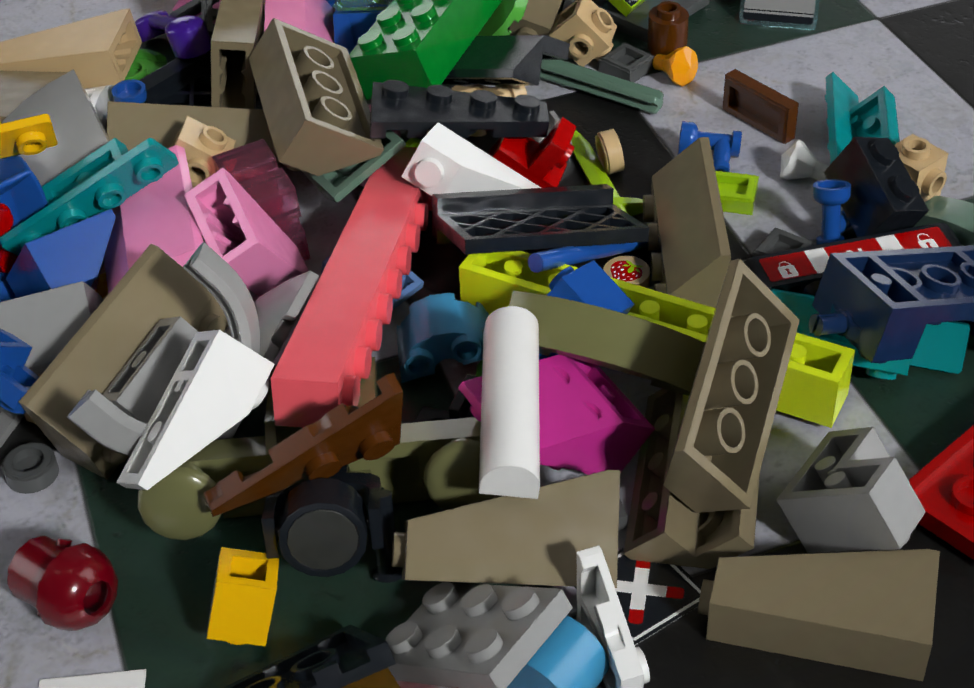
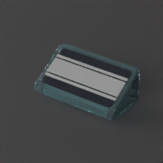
[739,0,820,30]

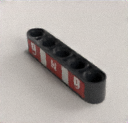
[744,223,963,296]

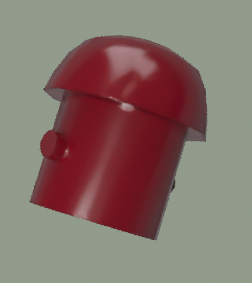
[7,536,118,631]

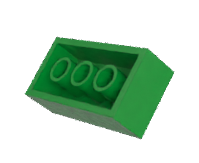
[349,0,502,100]

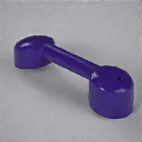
[135,10,211,59]

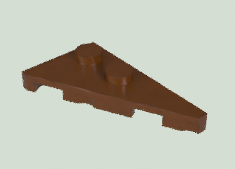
[204,372,403,517]

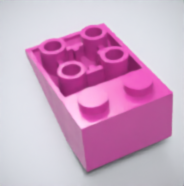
[458,354,655,475]

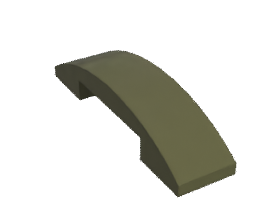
[509,291,705,396]

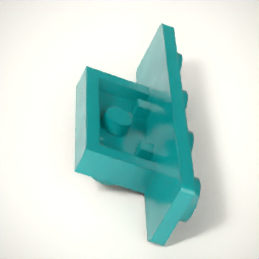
[825,72,900,164]
[0,138,179,256]
[771,289,970,380]

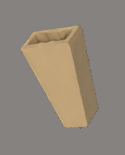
[0,8,142,89]

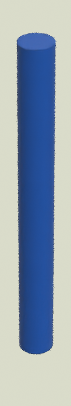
[528,242,647,273]

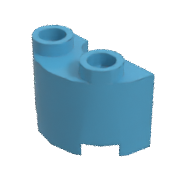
[396,293,489,383]

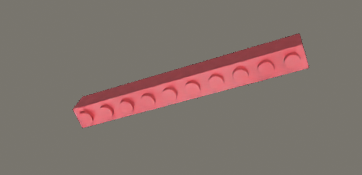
[270,147,432,428]

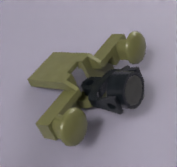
[138,357,500,583]

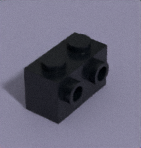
[824,137,929,237]

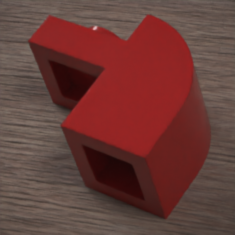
[487,116,577,188]

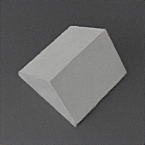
[0,281,103,375]

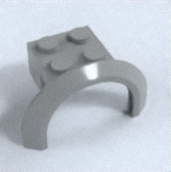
[67,242,260,456]

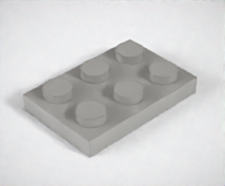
[386,582,573,688]

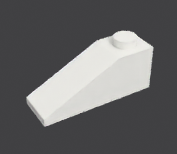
[401,122,541,196]
[116,329,275,490]

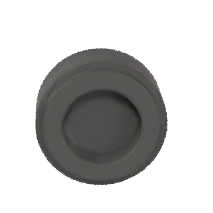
[2,443,59,494]

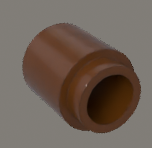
[648,1,689,56]

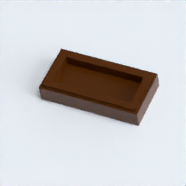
[723,69,799,144]

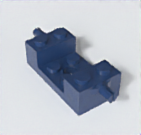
[809,245,974,364]

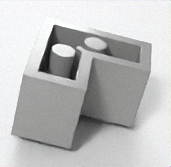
[777,427,926,553]

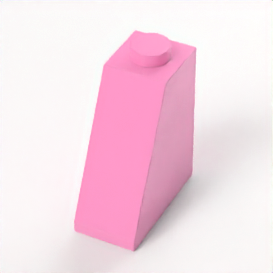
[184,168,309,297]

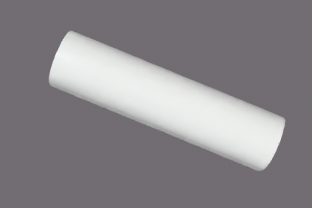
[479,306,540,499]

